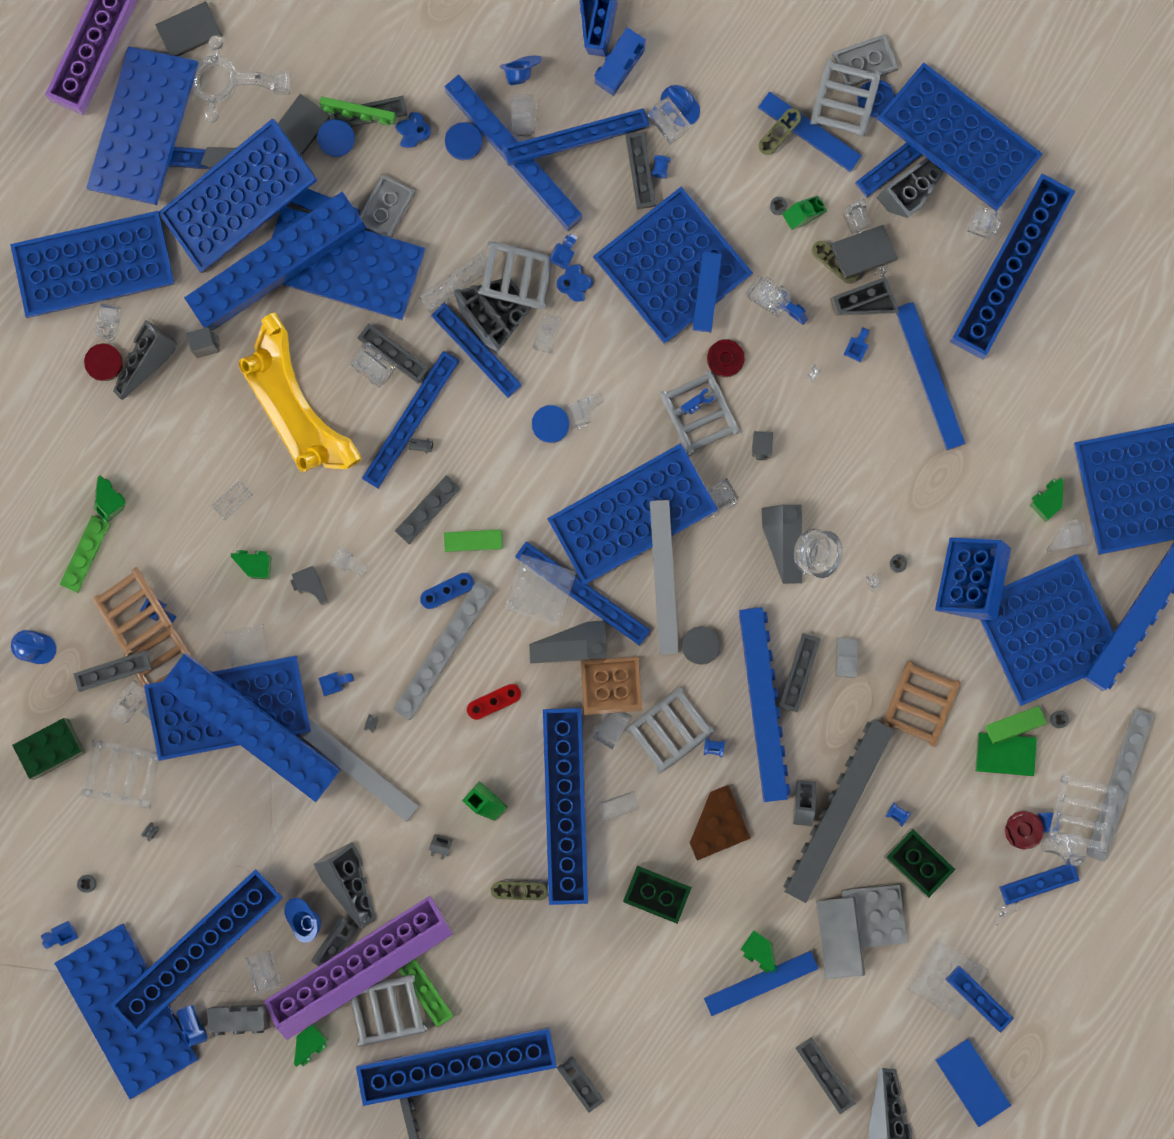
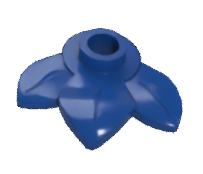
[395,112,431,148]
[556,264,594,302]

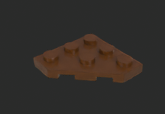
[689,785,751,861]

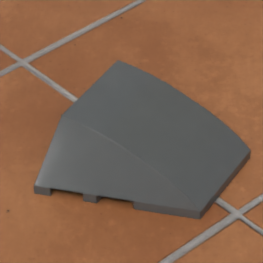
[453,279,532,352]

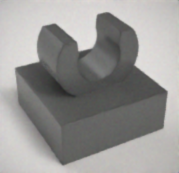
[429,834,453,859]

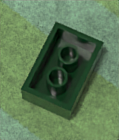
[12,718,86,780]
[884,829,956,898]
[623,866,692,924]

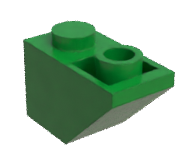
[782,195,827,230]
[94,475,126,523]
[1030,478,1064,522]
[231,550,272,580]
[462,781,508,821]
[740,930,777,973]
[294,1023,328,1067]

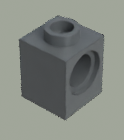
[752,431,773,461]

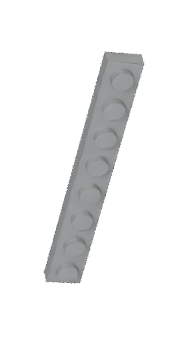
[393,581,493,720]
[1085,709,1154,862]

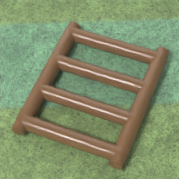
[92,567,172,656]
[123,626,192,688]
[882,661,961,747]

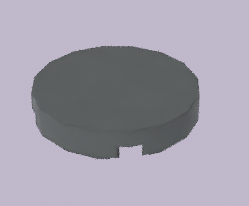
[681,626,720,665]

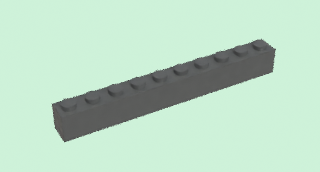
[783,719,894,903]

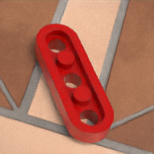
[467,684,521,720]

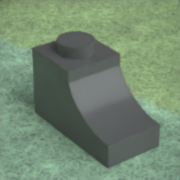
[290,566,329,605]
[793,780,816,826]

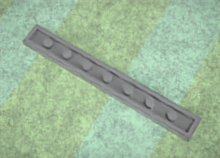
[650,500,679,654]
[299,718,419,822]

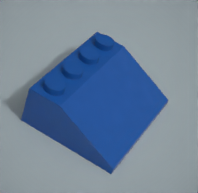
[935,538,1011,621]

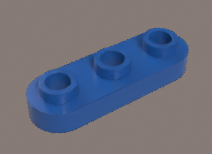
[420,573,474,609]

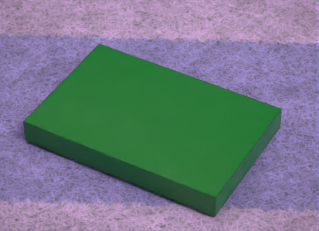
[975,733,1037,776]

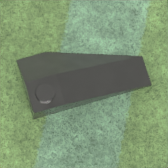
[876,158,944,218]
[113,320,177,400]
[868,1068,912,1139]

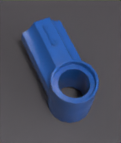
[177,1005,207,1047]

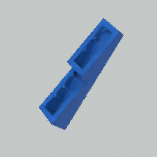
[692,252,722,333]

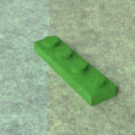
[319,96,396,126]
[59,516,110,593]
[398,959,454,1028]

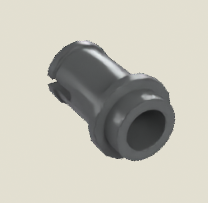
[408,438,433,454]

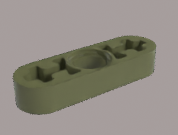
[759,108,801,155]
[812,241,859,284]
[491,881,547,901]

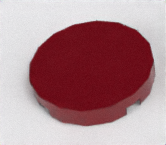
[707,339,745,377]
[84,343,122,381]
[1005,811,1044,850]

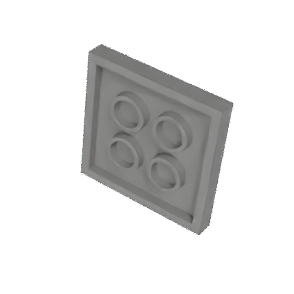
[841,884,907,948]

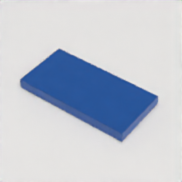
[935,1038,1011,1127]

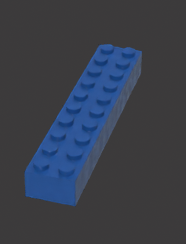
[950,174,1075,360]
[184,191,367,331]
[160,653,341,802]
[543,708,588,905]
[109,869,283,1034]
[356,1027,557,1106]

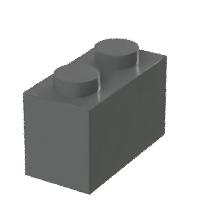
[186,327,220,358]

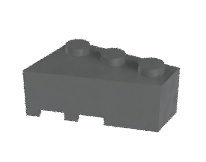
[830,277,899,316]
[207,1004,269,1035]

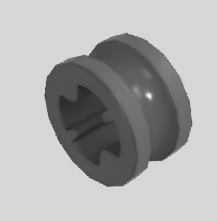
[770,197,787,215]
[890,554,907,573]
[1050,711,1069,728]
[364,714,379,733]
[141,822,160,842]
[77,875,96,893]

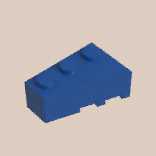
[580,0,618,57]
[594,27,646,96]

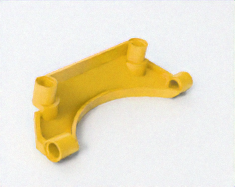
[238,312,362,472]

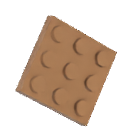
[581,657,642,715]

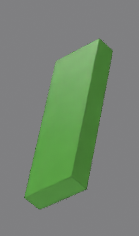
[444,530,502,552]
[985,706,1047,744]

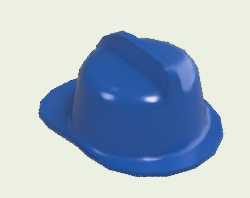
[500,55,542,85]
[661,85,700,126]
[11,630,56,664]
[284,898,321,943]

